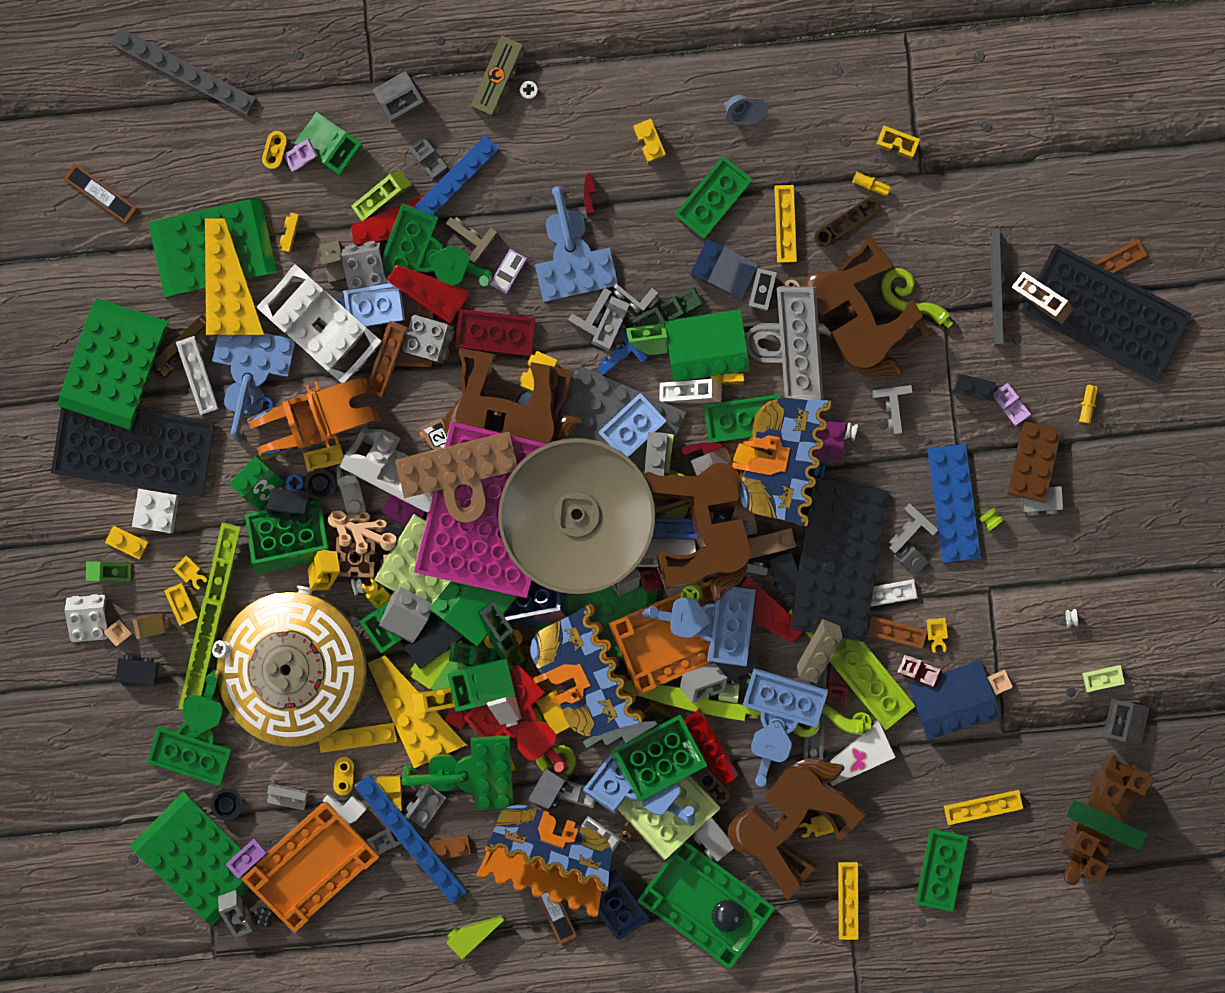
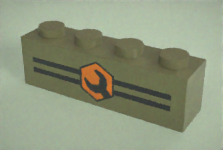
[471,35,525,117]

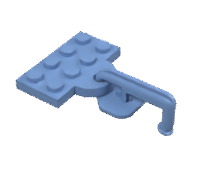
[535,186,618,302]
[212,333,296,441]
[642,587,755,667]
[743,668,828,787]
[583,739,696,826]

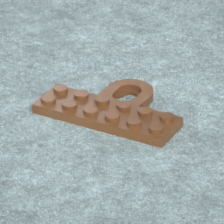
[395,432,517,522]

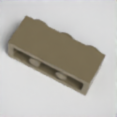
[797,619,842,683]

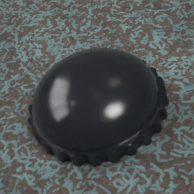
[304,468,337,501]
[210,788,243,821]
[711,899,744,932]

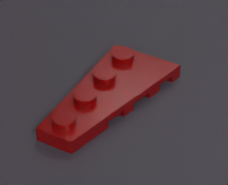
[739,577,802,643]

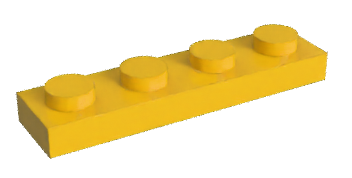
[774,185,797,263]
[319,722,397,753]
[944,790,1023,825]
[838,862,858,940]

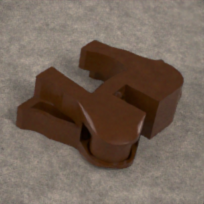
[800,235,931,377]
[444,348,582,444]
[643,463,750,601]
[1060,755,1153,885]
[728,759,866,900]

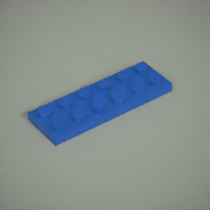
[927,444,981,563]

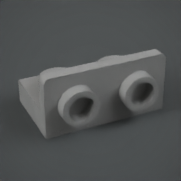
[267,784,308,810]
[404,785,446,829]

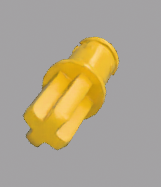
[852,172,891,196]
[1079,385,1098,424]

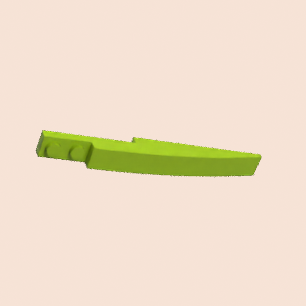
[179,522,241,710]
[622,679,761,721]

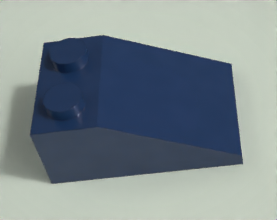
[690,239,758,299]
[598,869,650,940]

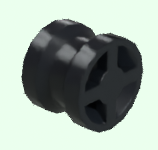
[253,906,275,927]

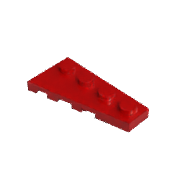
[351,195,424,245]
[386,265,470,324]
[683,708,738,786]

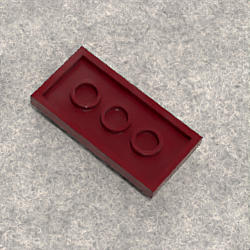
[455,309,536,356]

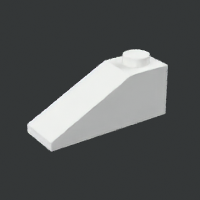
[659,379,722,404]
[487,697,522,727]

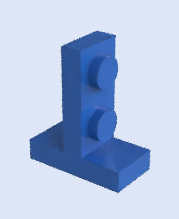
[597,328,648,376]

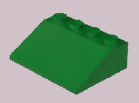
[664,309,750,382]
[245,499,330,574]
[429,581,518,647]
[610,715,707,802]

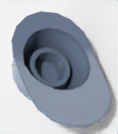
[724,94,768,125]

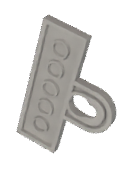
[745,286,824,400]

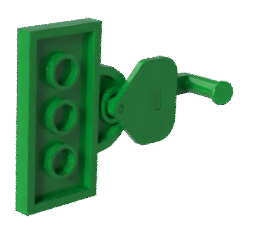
[382,203,493,287]
[147,670,232,786]
[402,735,514,810]

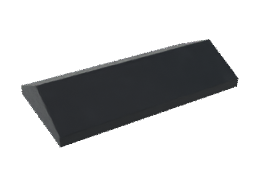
[400,616,465,669]

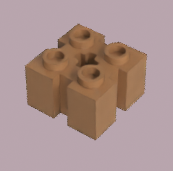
[336,537,377,578]

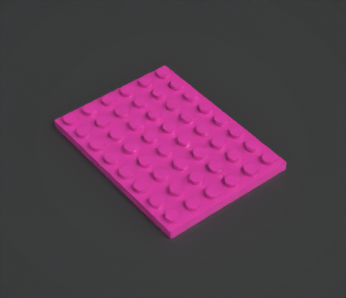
[414,421,547,598]

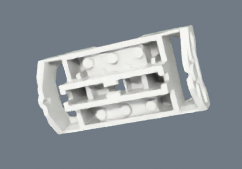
[257,265,382,383]
[340,427,433,512]

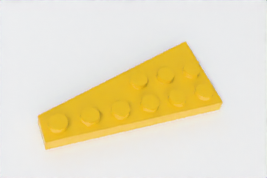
[205,219,264,335]
[367,655,467,768]

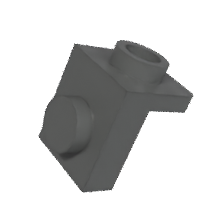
[894,542,929,575]

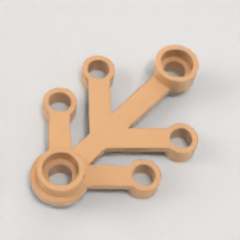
[328,511,396,554]

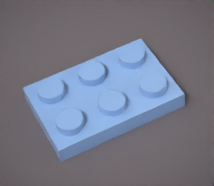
[343,283,405,327]
[598,393,666,457]

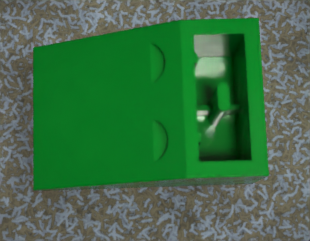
[294,112,363,177]
[359,602,430,653]
[447,659,516,712]

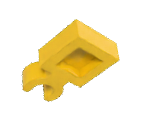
[711,372,744,385]
[173,555,208,590]
[361,577,391,609]
[926,618,948,653]
[799,815,834,838]

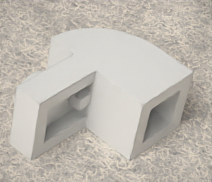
[322,794,367,823]

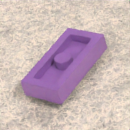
[226,838,268,879]

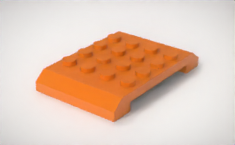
[608,579,715,695]
[242,801,379,933]

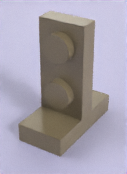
[446,217,497,264]
[320,241,346,283]

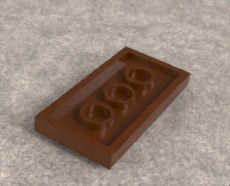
[395,292,433,367]
[1007,421,1061,503]

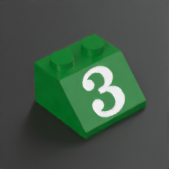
[229,456,285,510]

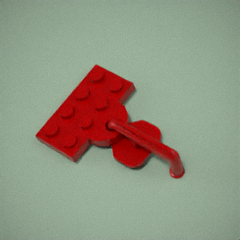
[464,665,569,773]

